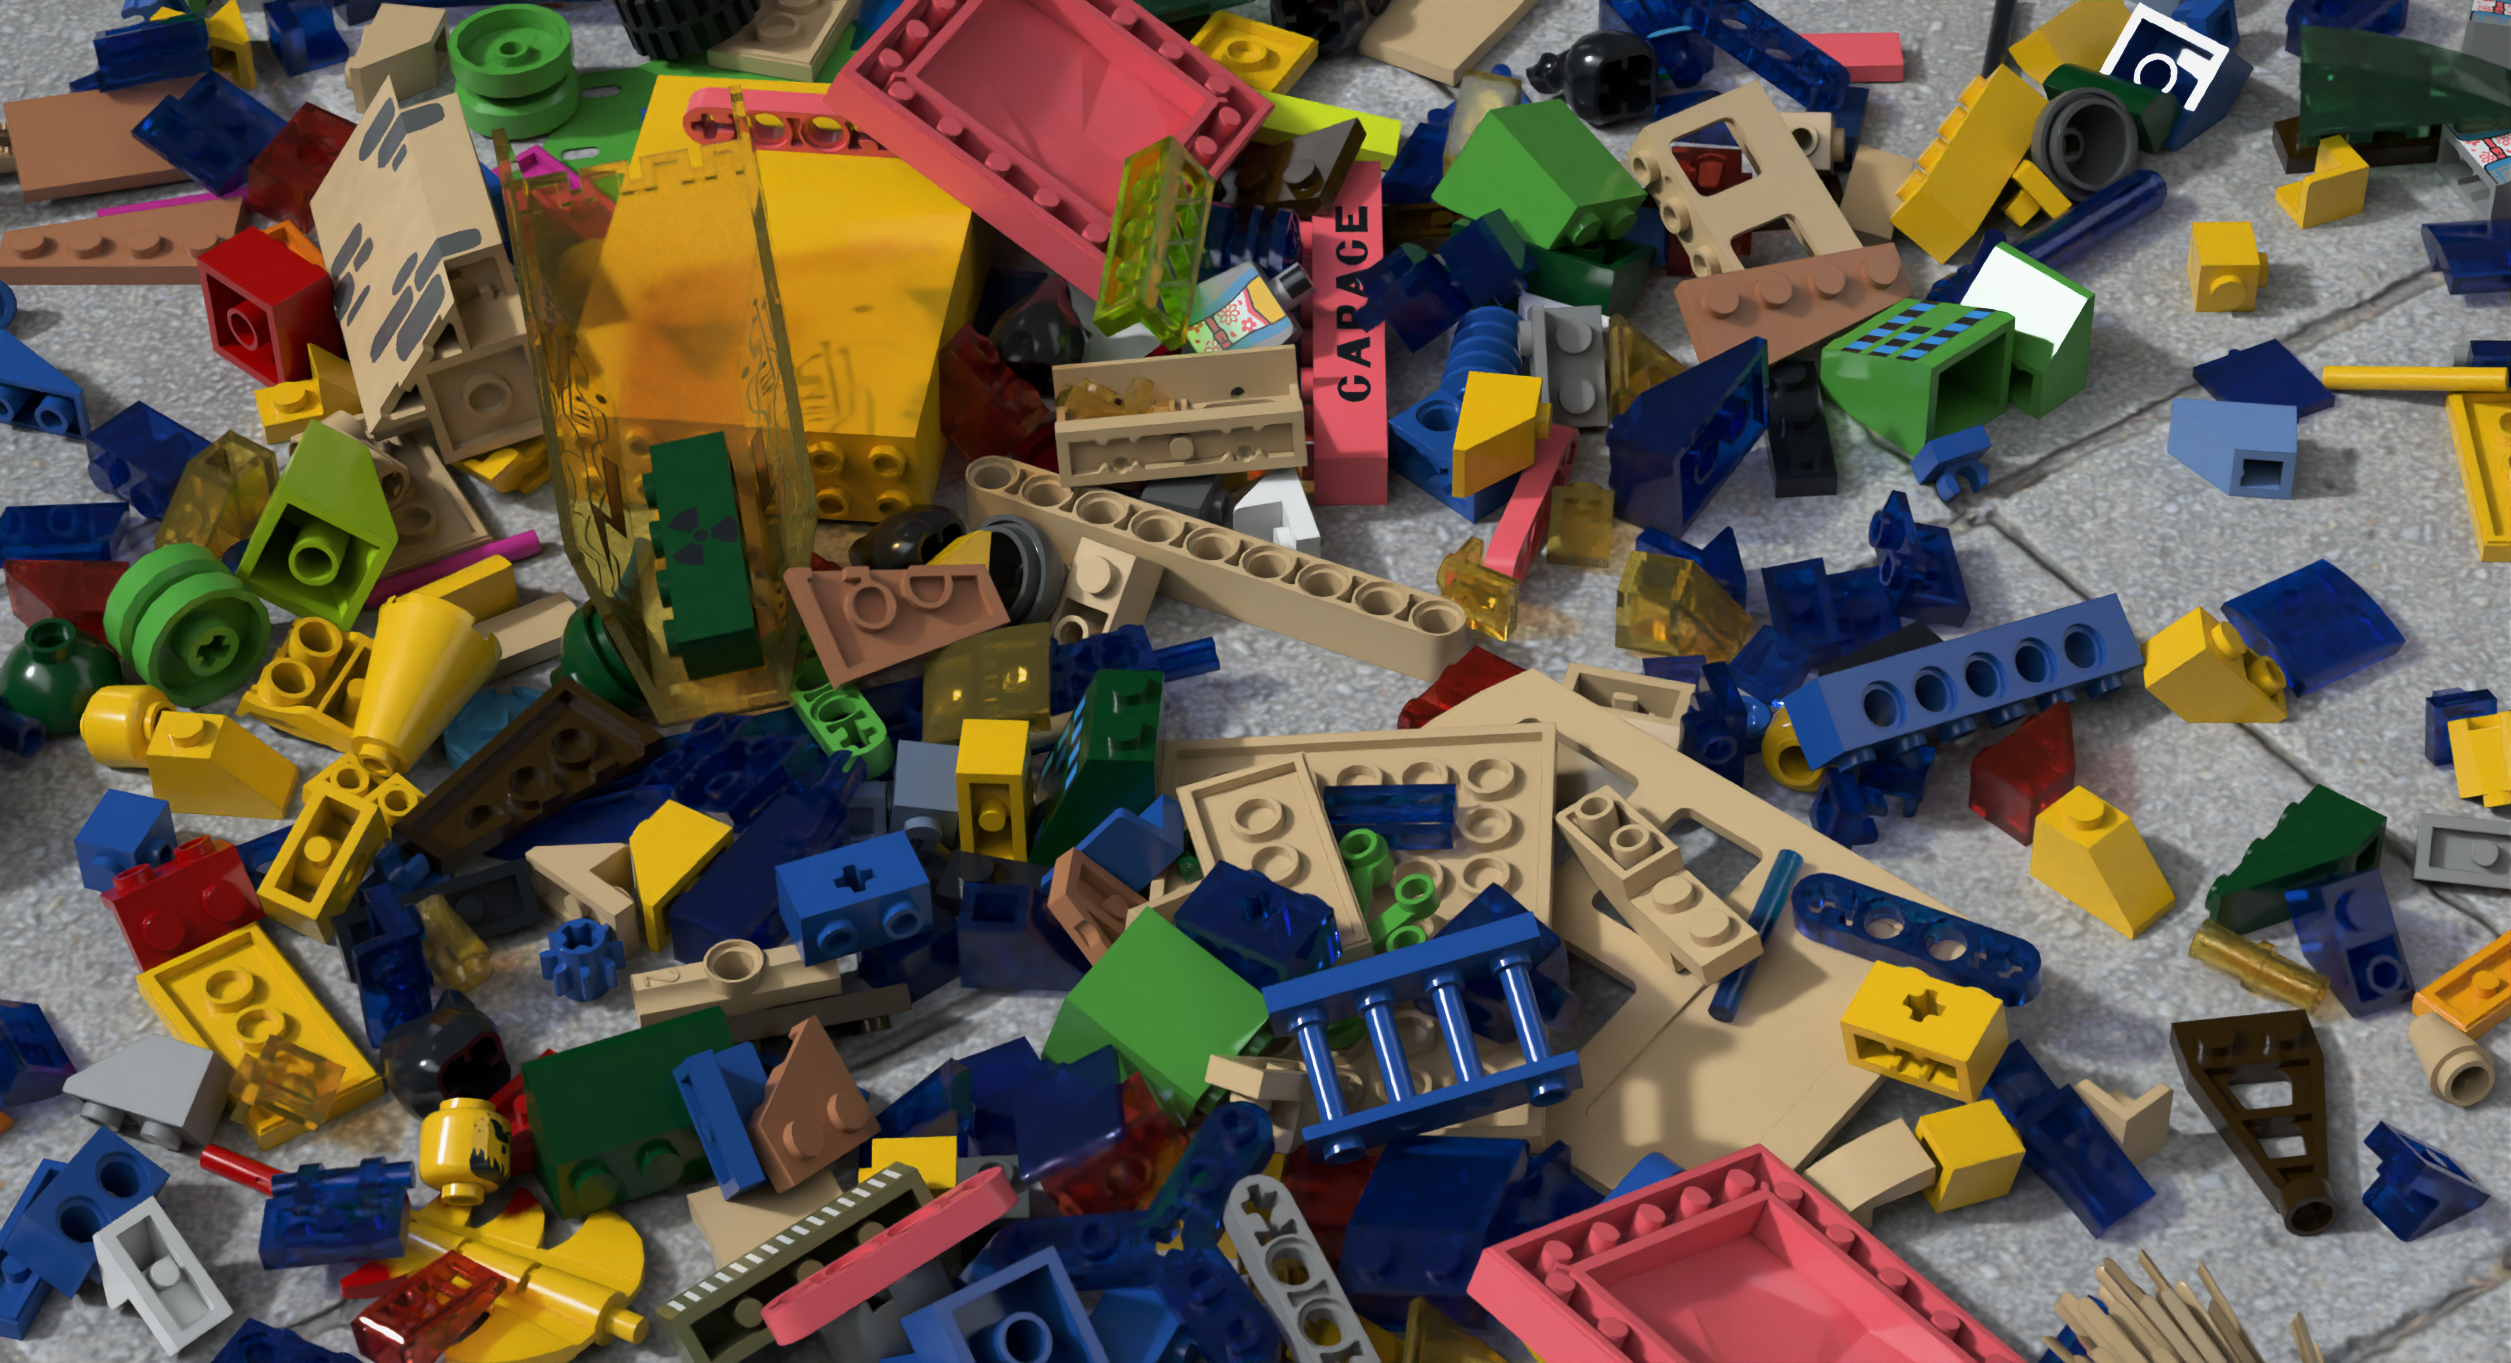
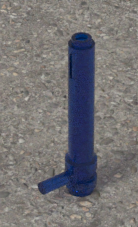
[1925,169,2167,304]

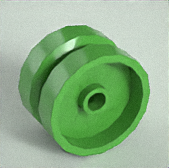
[448,4,581,139]
[103,543,271,708]

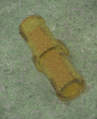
[2188,918,2330,1016]

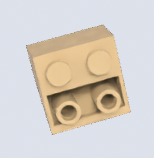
[1556,662,1696,809]

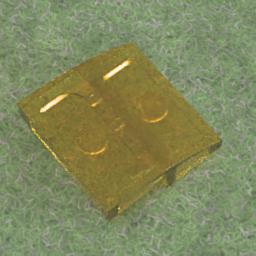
[922,622,1051,746]

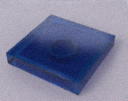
[0,502,131,569]

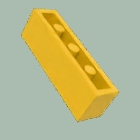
[1889,63,2049,265]

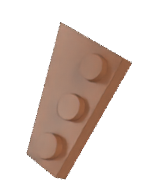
[783,564,1011,692]

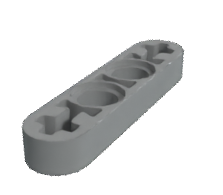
[1223,1174,1382,1363]

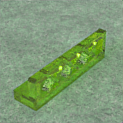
[1092,135,1215,351]

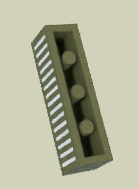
[653,1161,934,1363]

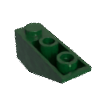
[2205,783,2388,944]

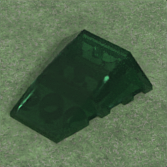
[2299,25,2511,148]

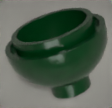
[550,598,668,717]
[0,618,126,735]

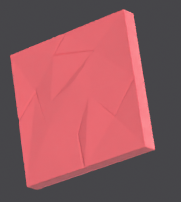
[822,0,1276,314]
[1466,1143,2028,1363]

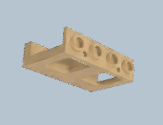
[1626,79,1863,278]
[1052,344,1308,488]

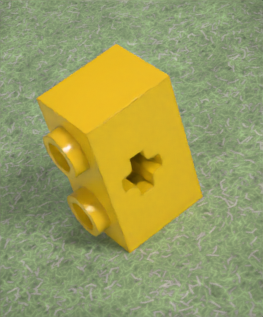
[1840,960,2010,1104]

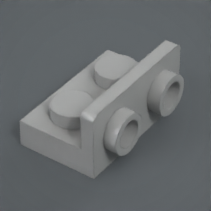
[1517,305,1608,429]

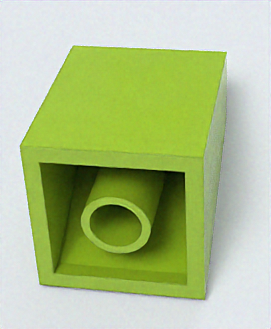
[235,418,399,631]

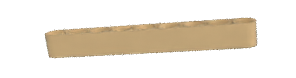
[965,455,1466,683]

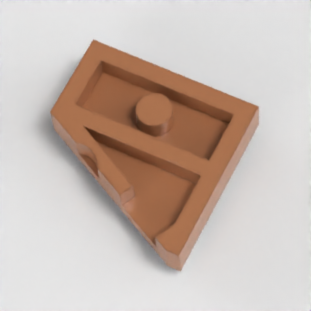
[1047,847,1148,966]
[745,1014,882,1194]

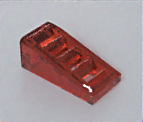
[350,1249,508,1363]

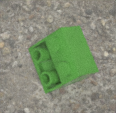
[1960,241,2095,420]

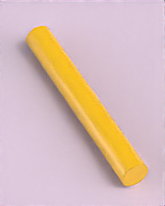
[2323,366,2509,392]

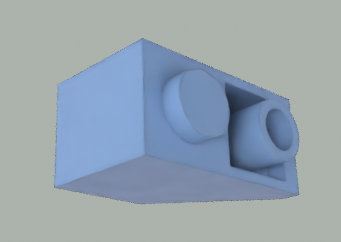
[2167,398,2297,500]

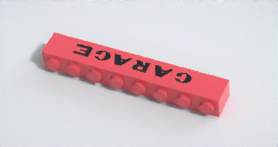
[1300,161,1388,506]

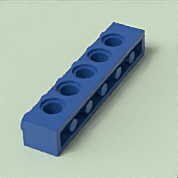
[1782,593,2145,774]

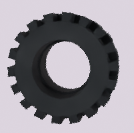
[613,0,761,60]

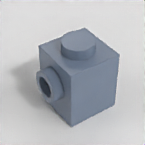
[888,740,959,848]

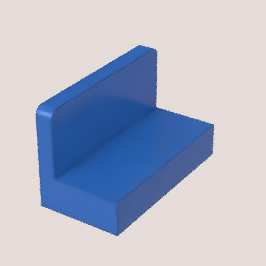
[1041,793,1184,896]
[672,1042,772,1201]

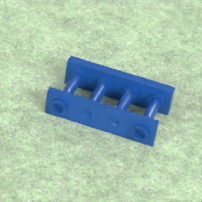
[1261,911,1584,1166]

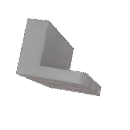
[2412,813,2511,890]

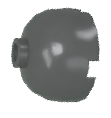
[815,1256,955,1363]

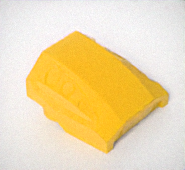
[235,617,374,754]

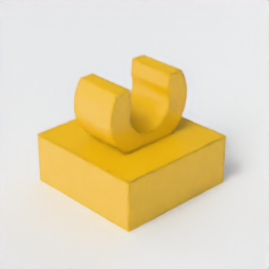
[2000,159,2072,228]

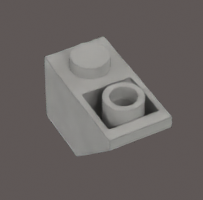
[62,1033,239,1150]

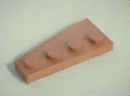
[0,196,246,285]
[1674,242,1913,399]

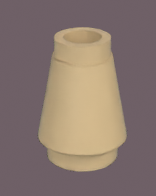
[2407,1012,2495,1107]

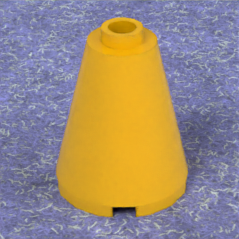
[351,593,503,777]

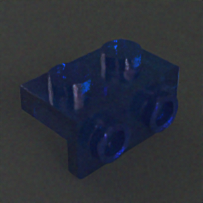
[1868,490,1971,628]
[352,882,434,1049]

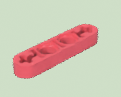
[682,87,896,158]
[1482,423,1579,597]
[760,1166,1019,1346]

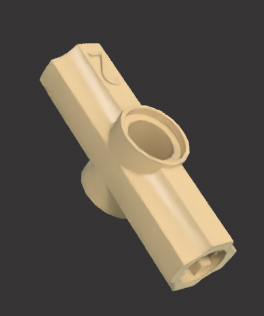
[630,939,842,1028]

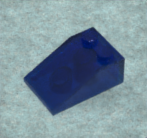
[1606,336,1771,543]
[1336,1135,1531,1337]

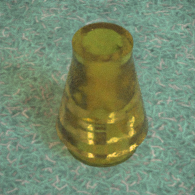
[407,893,495,994]

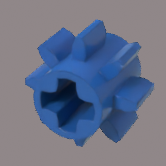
[539,919,626,1002]

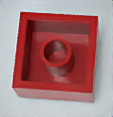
[197,225,342,387]

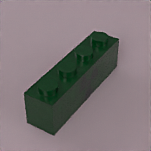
[642,431,765,682]

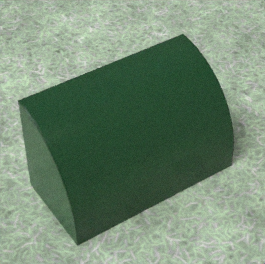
[2042,63,2183,155]

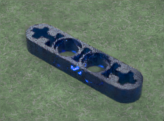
[1663,0,1850,112]
[1791,873,2043,1007]

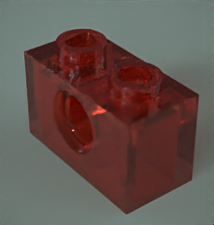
[246,101,358,235]
[1025,1071,1203,1243]

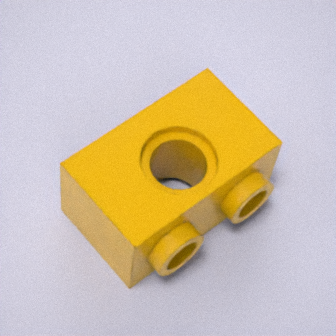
[955,719,1034,862]
[256,779,389,945]

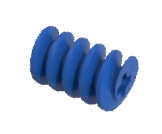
[1439,306,1526,402]

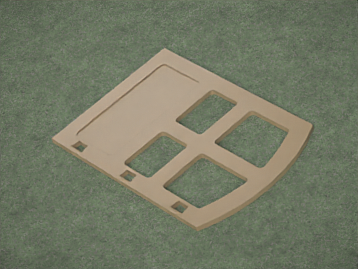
[1421,668,2006,1196]

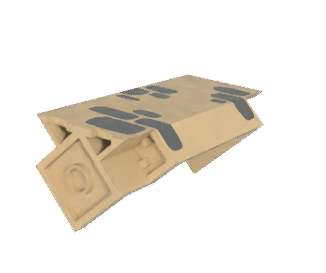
[310,75,555,465]

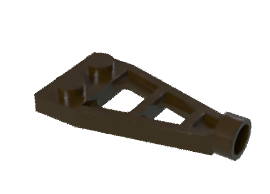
[2169,1009,2340,1236]

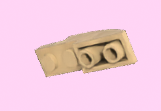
[1553,784,1764,987]

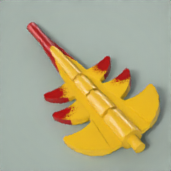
[200,1143,649,1363]

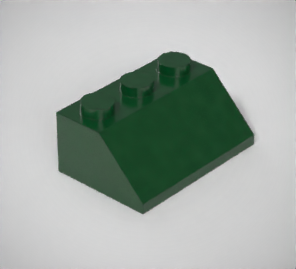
[1440,216,1658,321]
[521,1005,735,1221]

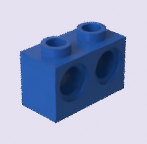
[1389,388,1524,524]
[3,1125,170,1300]

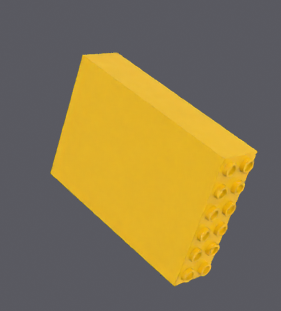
[552,75,999,522]

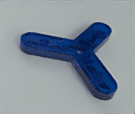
[989,1101,1281,1363]

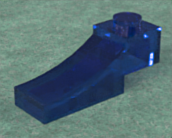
[1957,1039,2156,1240]

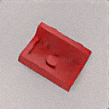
[100,835,266,973]

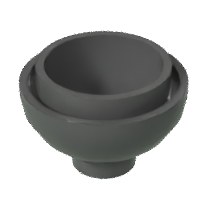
[2031,87,2138,203]
[973,514,1070,640]

